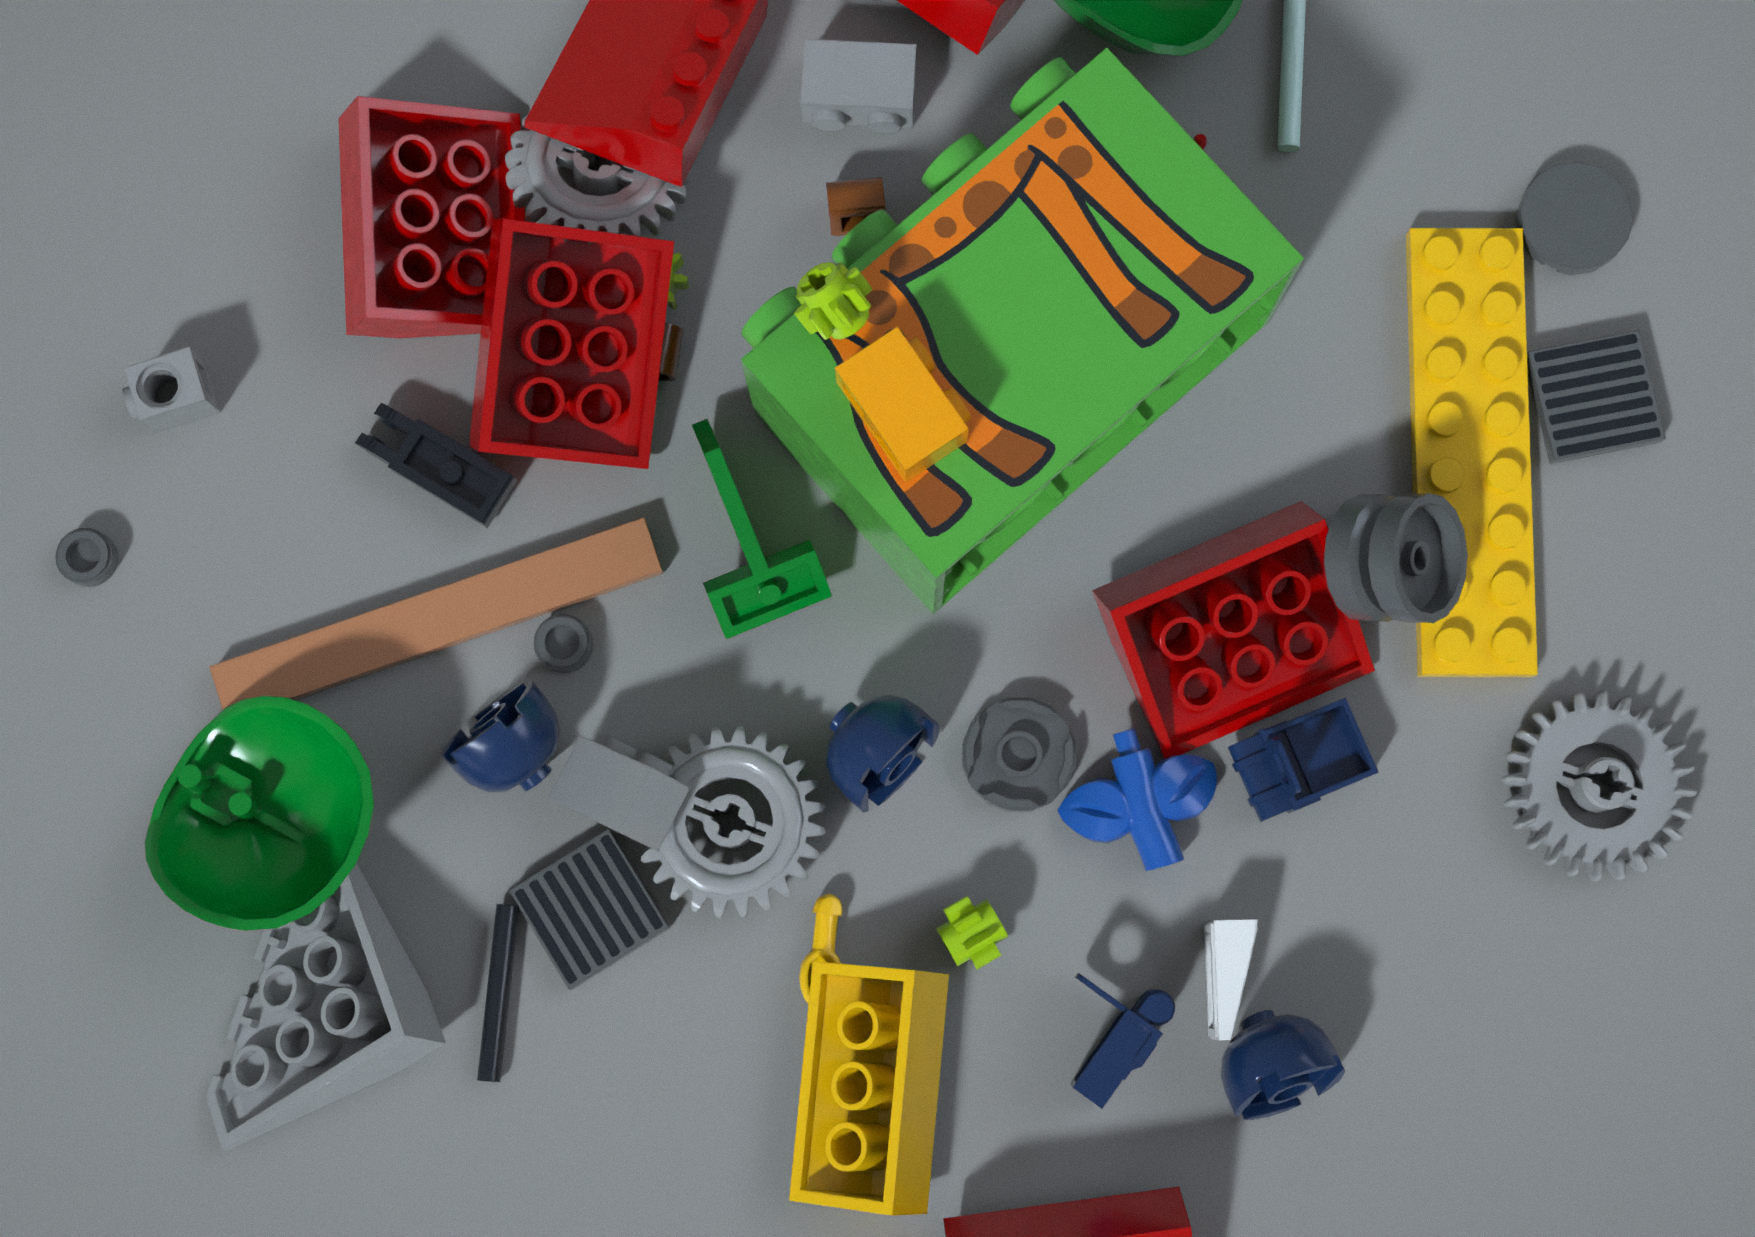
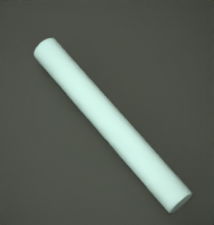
[1277,0,1306,152]

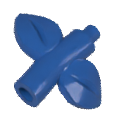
[1057,728,1217,871]

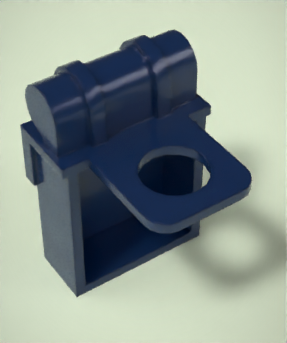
[1228,697,1379,822]
[1070,973,1175,1109]

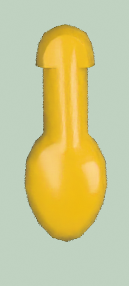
[799,893,843,1004]

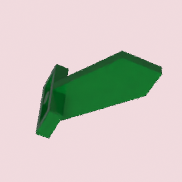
[692,419,832,639]

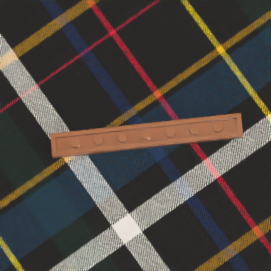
[209,517,664,710]

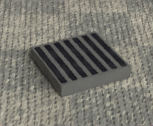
[1527,330,1666,464]
[509,829,670,990]

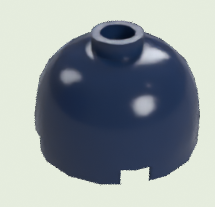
[441,681,560,792]
[826,695,940,813]
[1221,1010,1346,1120]

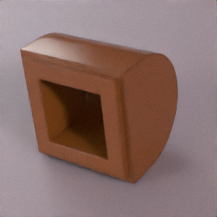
[826,177,886,236]

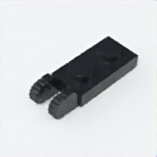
[355,403,517,528]

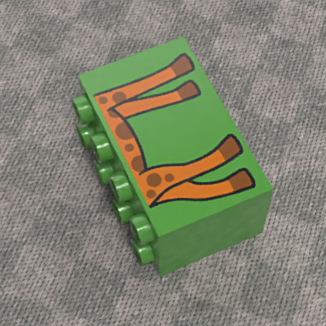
[741,48,1304,615]

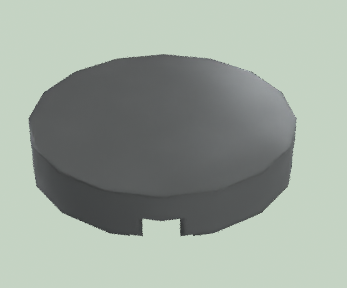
[1516,161,1633,275]
[962,698,1076,812]

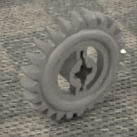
[505,115,691,245]
[1502,690,1697,882]
[641,726,826,918]

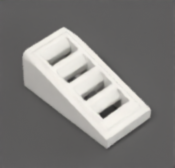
[1204,919,1258,1040]

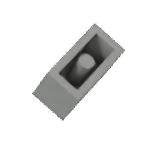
[800,39,916,134]
[549,735,690,851]

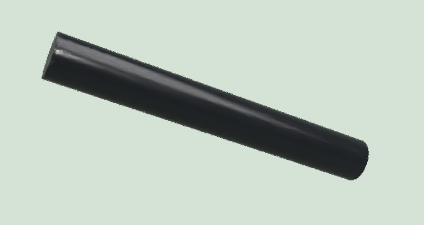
[477,904,519,1082]

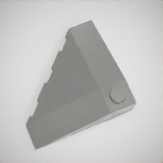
[206,863,446,1150]

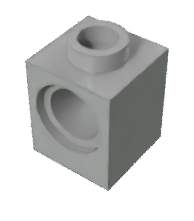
[122,347,220,433]

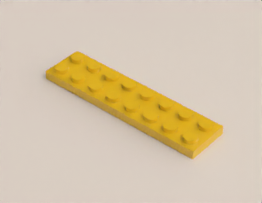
[1406,228,1538,677]

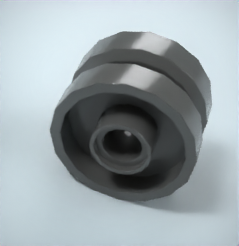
[1324,493,1468,623]

